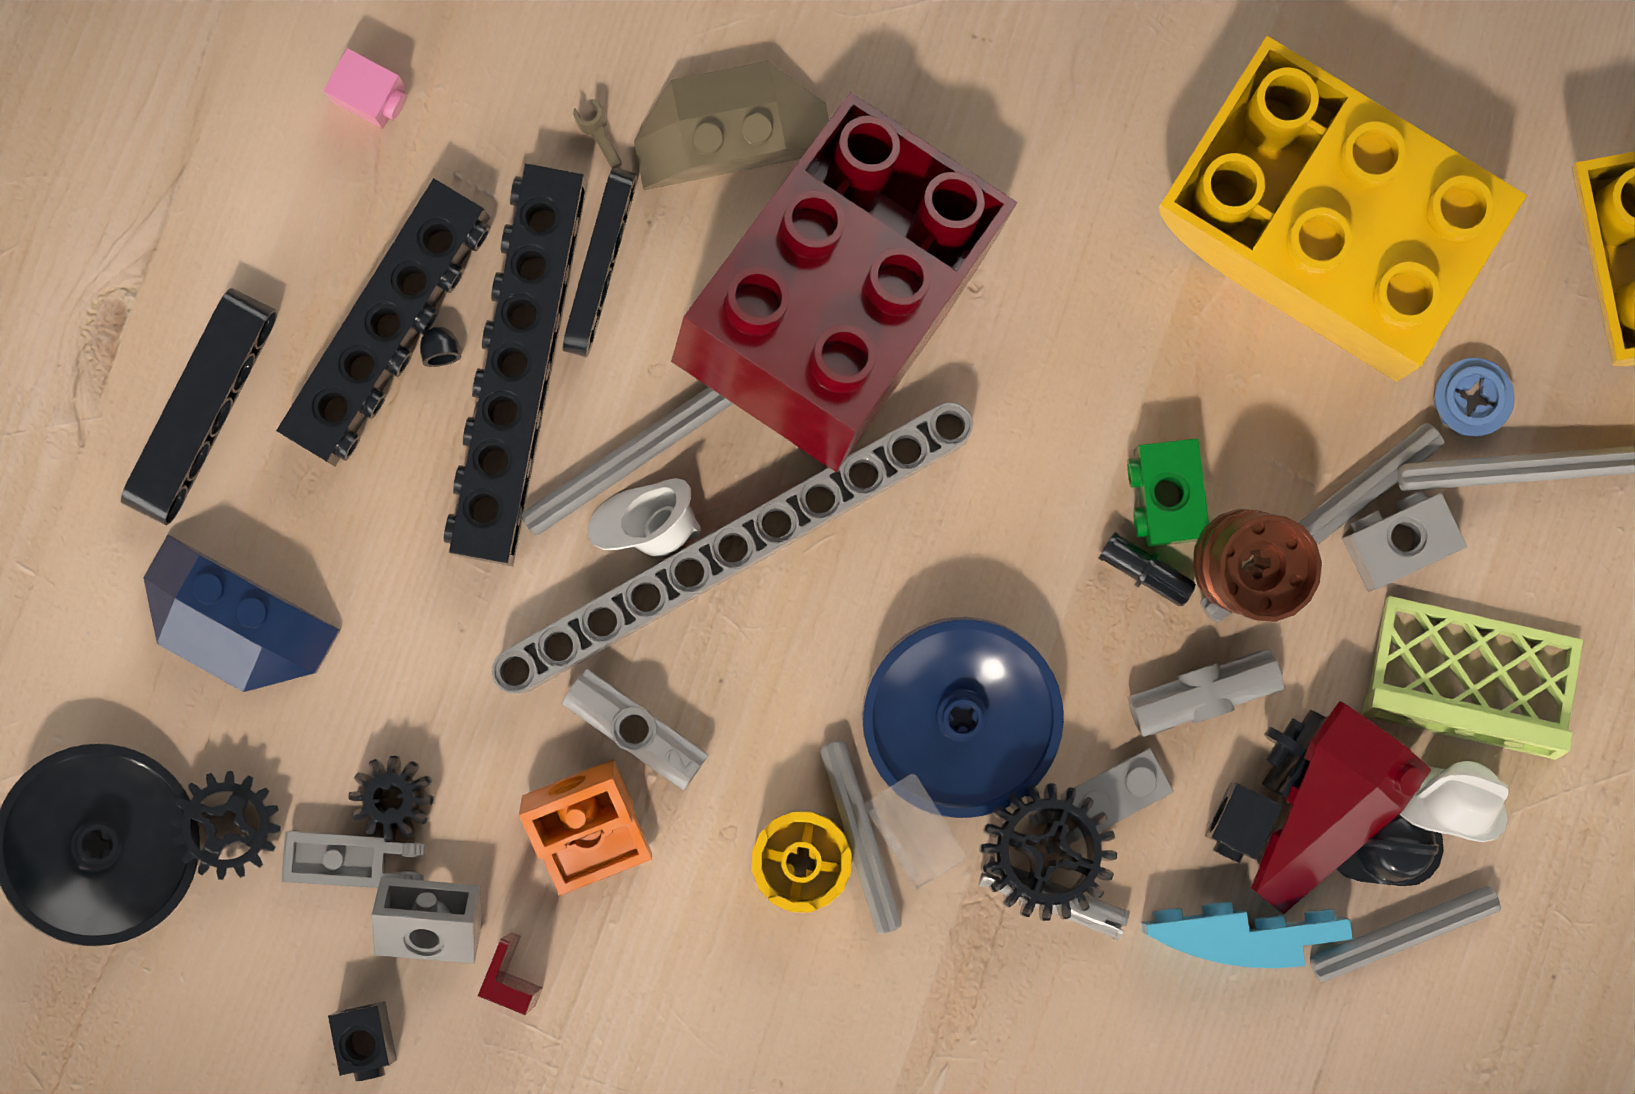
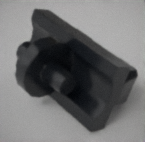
[1262,709,1328,798]

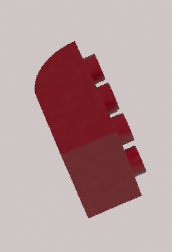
[671,91,1017,473]

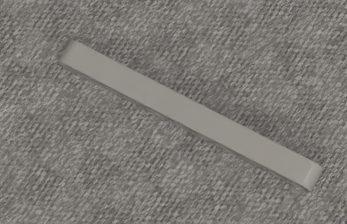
[492,402,973,694]

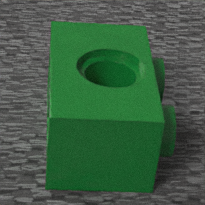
[1127,438,1209,548]

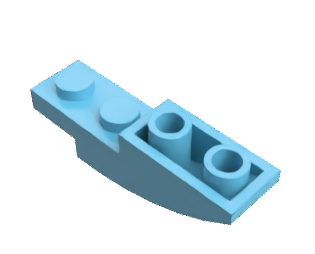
[1141,902,1353,968]

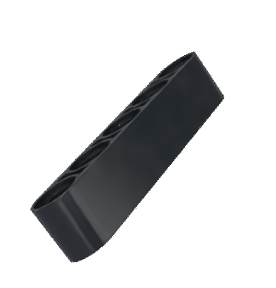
[121,288,277,525]

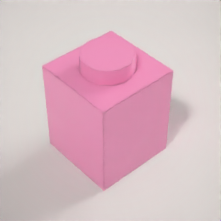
[323,48,407,129]

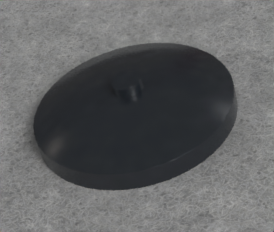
[0,744,200,947]

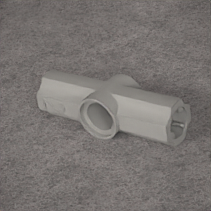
[1127,649,1285,737]
[561,668,709,791]

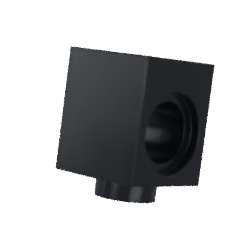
[1205,783,1283,864]
[328,1001,397,1081]

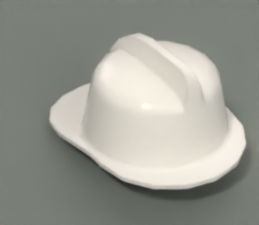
[588,478,701,558]
[1400,761,1509,842]

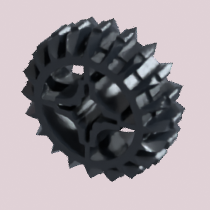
[979,783,1117,921]

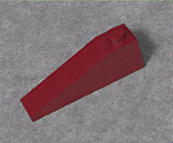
[1251,701,1431,914]

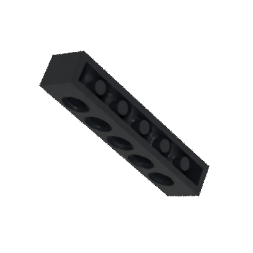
[276,178,491,466]

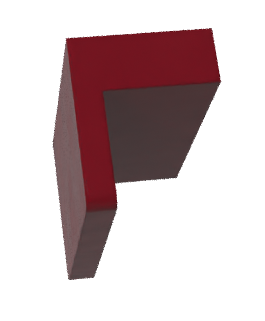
[478,932,543,1015]

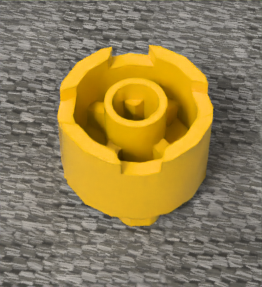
[751,811,852,913]

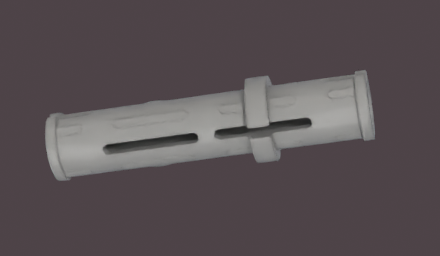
[978,856,1130,941]

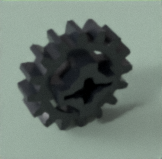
[170,771,281,880]

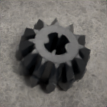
[348,756,436,841]

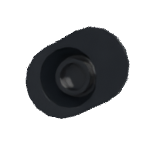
[1336,814,1444,886]

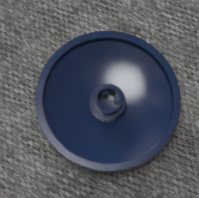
[862,617,1064,818]

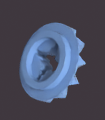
[1433,358,1514,437]

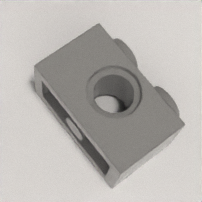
[1342,490,1467,592]
[372,877,482,964]

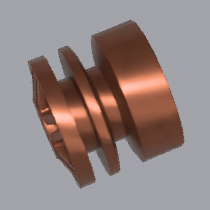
[1192,509,1322,622]

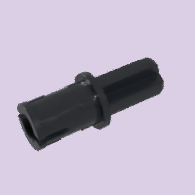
[1098,532,1196,606]

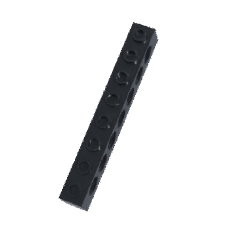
[444,163,588,567]

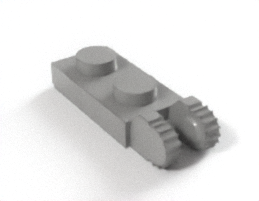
[1029,748,1174,854]
[281,831,426,888]

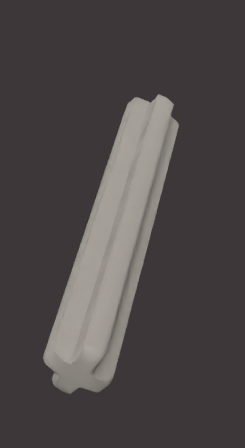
[820,740,902,934]
[1310,886,1501,982]

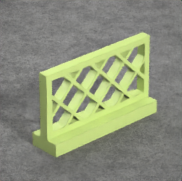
[1361,596,1583,760]

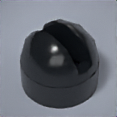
[420,327,462,367]

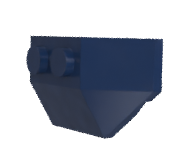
[143,535,341,692]

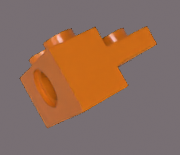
[519,759,652,896]

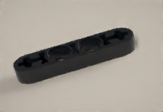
[562,167,637,357]

